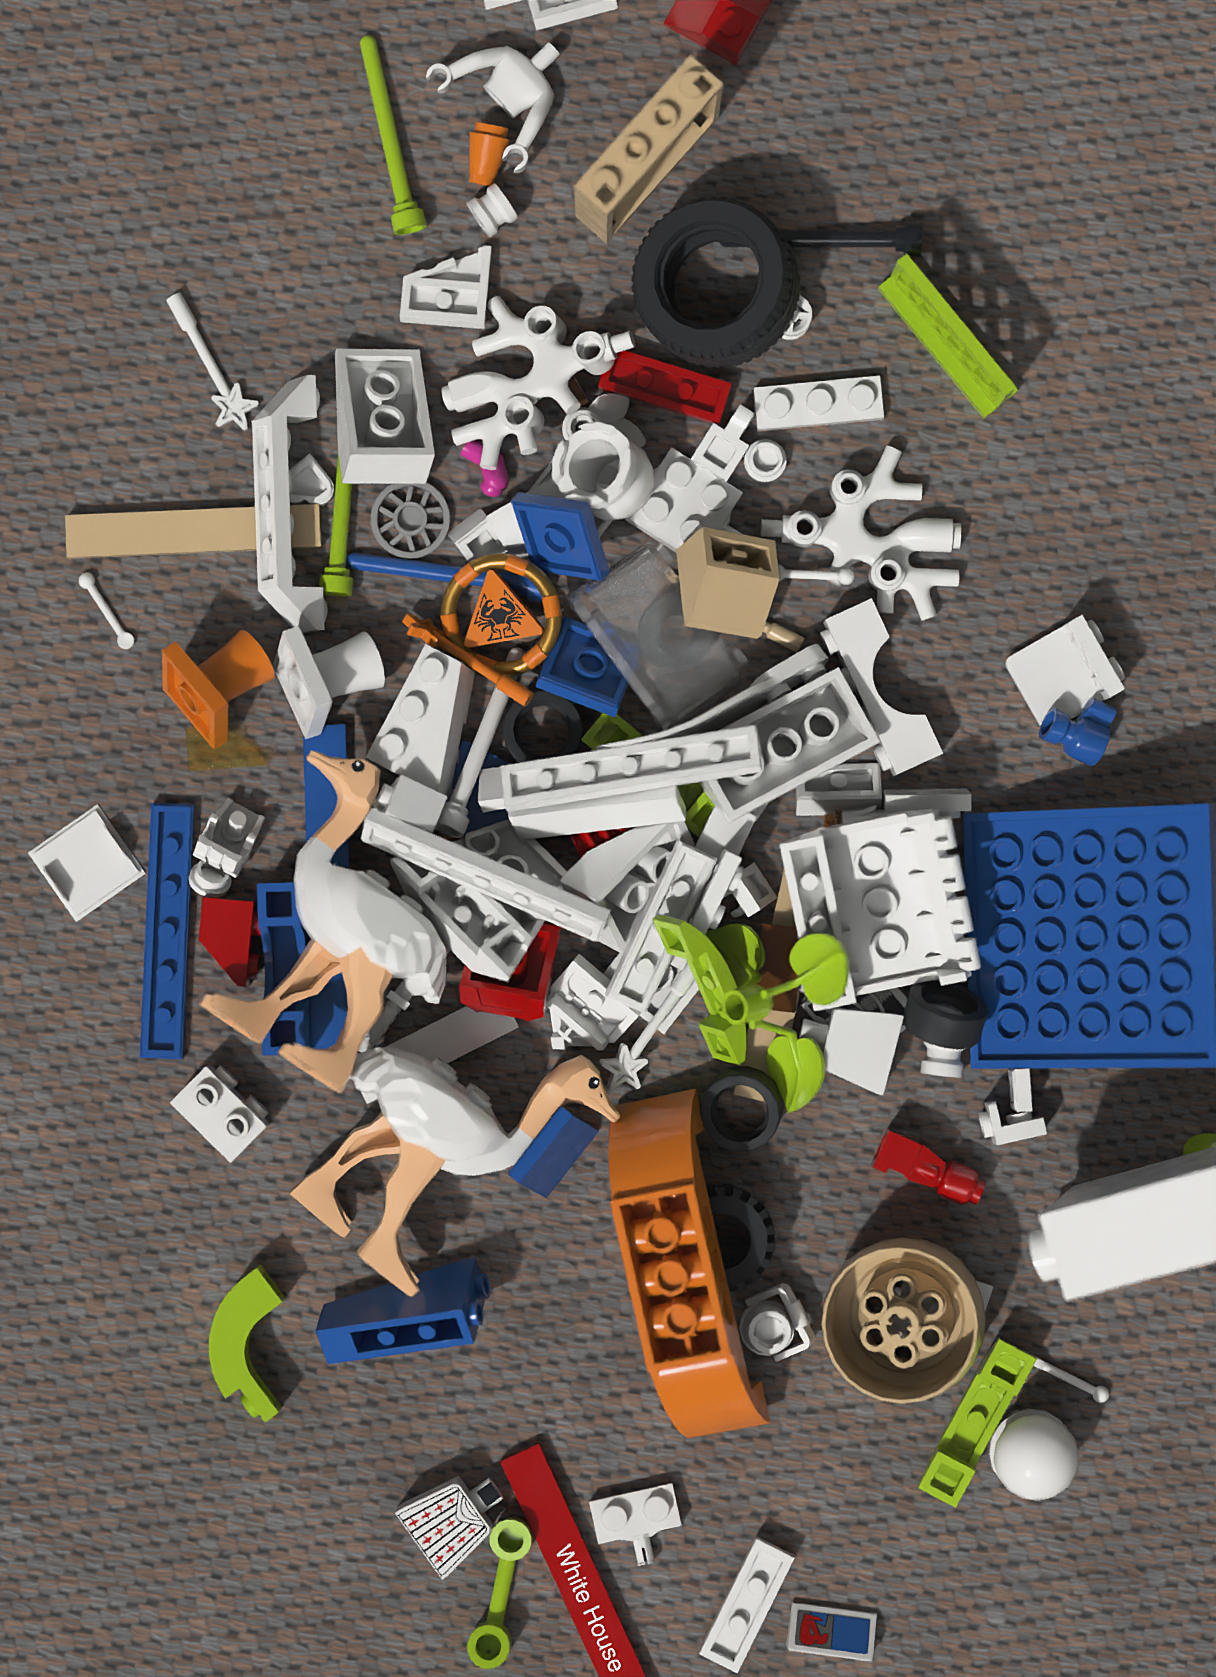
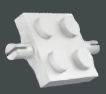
[626,447,743,552]

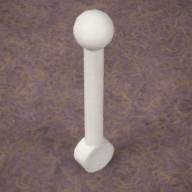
[778,565,854,585]
[79,572,135,649]
[1033,1355,1109,1403]

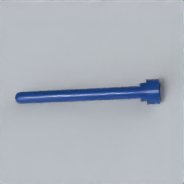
[346,553,549,603]

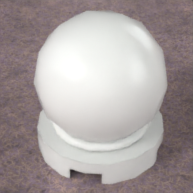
[552,422,654,521]
[989,1408,1079,1501]

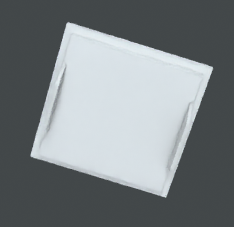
[28,804,146,922]

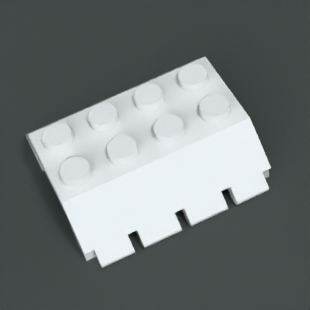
[779,809,981,1011]

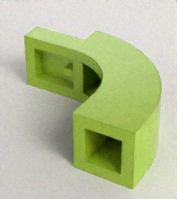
[209,1264,286,1423]

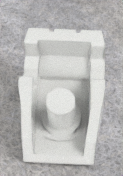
[193,798,265,878]

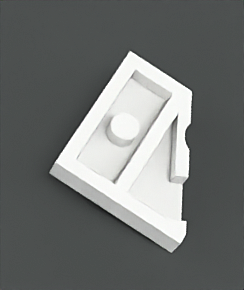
[400,246,492,329]

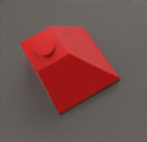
[663,0,773,66]

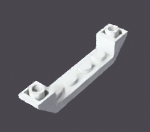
[252,375,327,633]

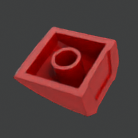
[459,920,561,1022]

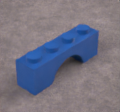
[257,882,311,1056]

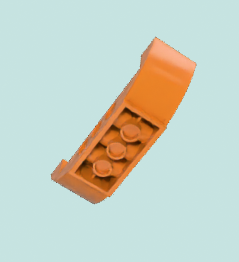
[608,1088,771,1438]

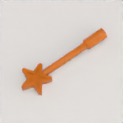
[402,613,534,707]

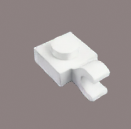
[691,404,755,482]

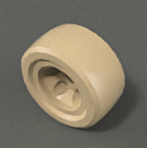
[821,1237,986,1403]

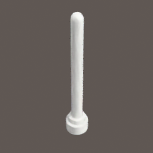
[435,647,525,838]

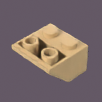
[676,527,780,639]

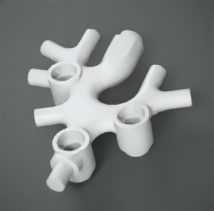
[441,296,635,470]
[761,446,961,621]

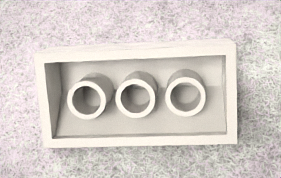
[699,667,880,823]

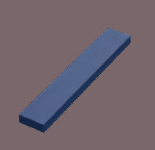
[140,803,195,1059]

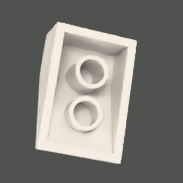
[335,349,435,484]
[560,821,695,953]

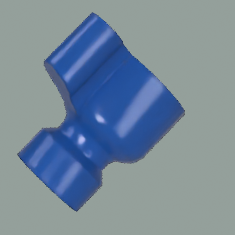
[1039,698,1117,766]

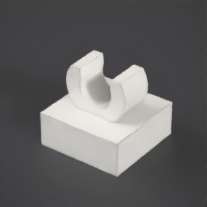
[723,862,777,917]

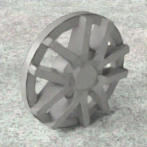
[371,483,450,559]

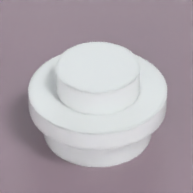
[744,439,786,482]
[189,859,232,898]

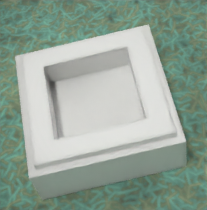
[1008,1068,1032,1112]

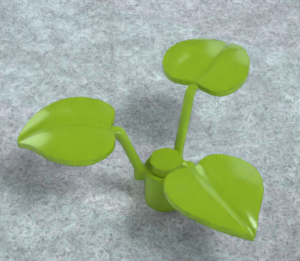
[705,923,849,1113]

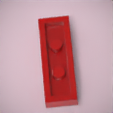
[598,350,732,426]

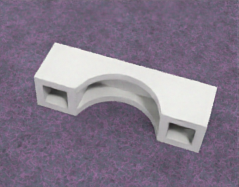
[820,598,943,776]

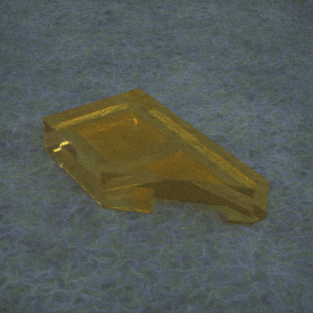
[185,726,268,772]

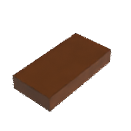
[756,923,799,1013]

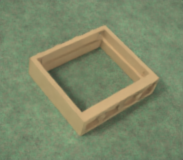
[574,55,723,244]

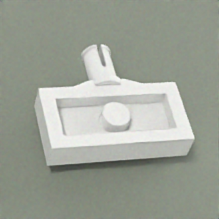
[589,1483,682,1566]

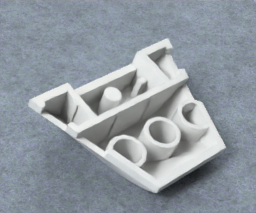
[390,819,567,982]

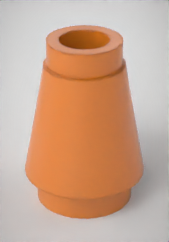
[468,122,511,186]

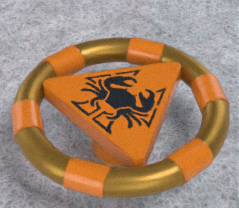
[440,553,562,677]

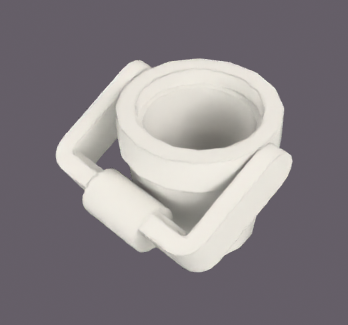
[739,1283,815,1362]

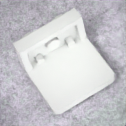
[1005,615,1125,726]

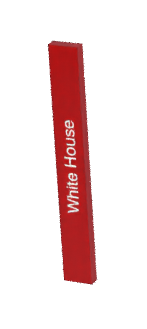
[500,1442,647,1677]

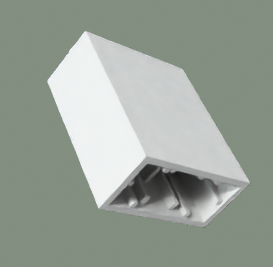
[1029,1147,1216,1300]

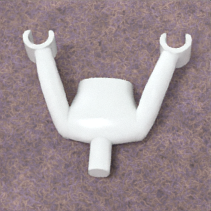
[426,43,560,173]

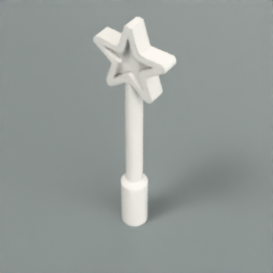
[166,292,259,431]
[599,962,695,1091]

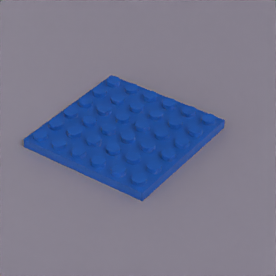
[963,804,1216,1069]

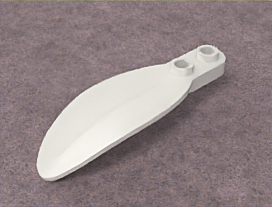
[595,644,829,751]

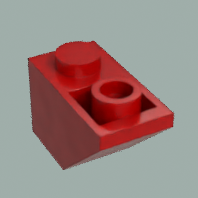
[199,897,261,987]

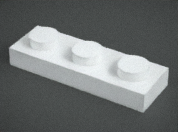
[753,375,884,432]
[699,1536,795,1673]

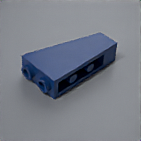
[315,1257,491,1364]

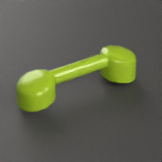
[467,1517,533,1669]

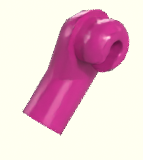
[460,440,509,497]

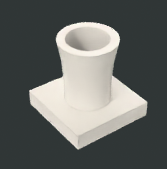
[273,626,385,739]

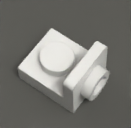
[979,1101,1047,1145]

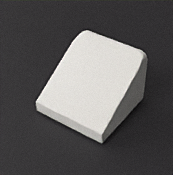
[447,509,507,562]

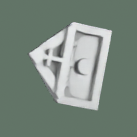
[546,954,641,1050]

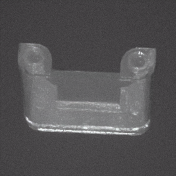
[566,541,751,732]

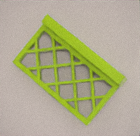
[878,254,1018,419]

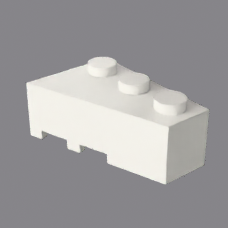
[366,644,475,802]

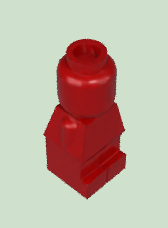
[871,1128,986,1205]

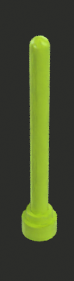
[360,35,427,235]
[319,454,353,597]

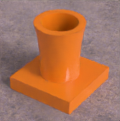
[162,630,275,750]

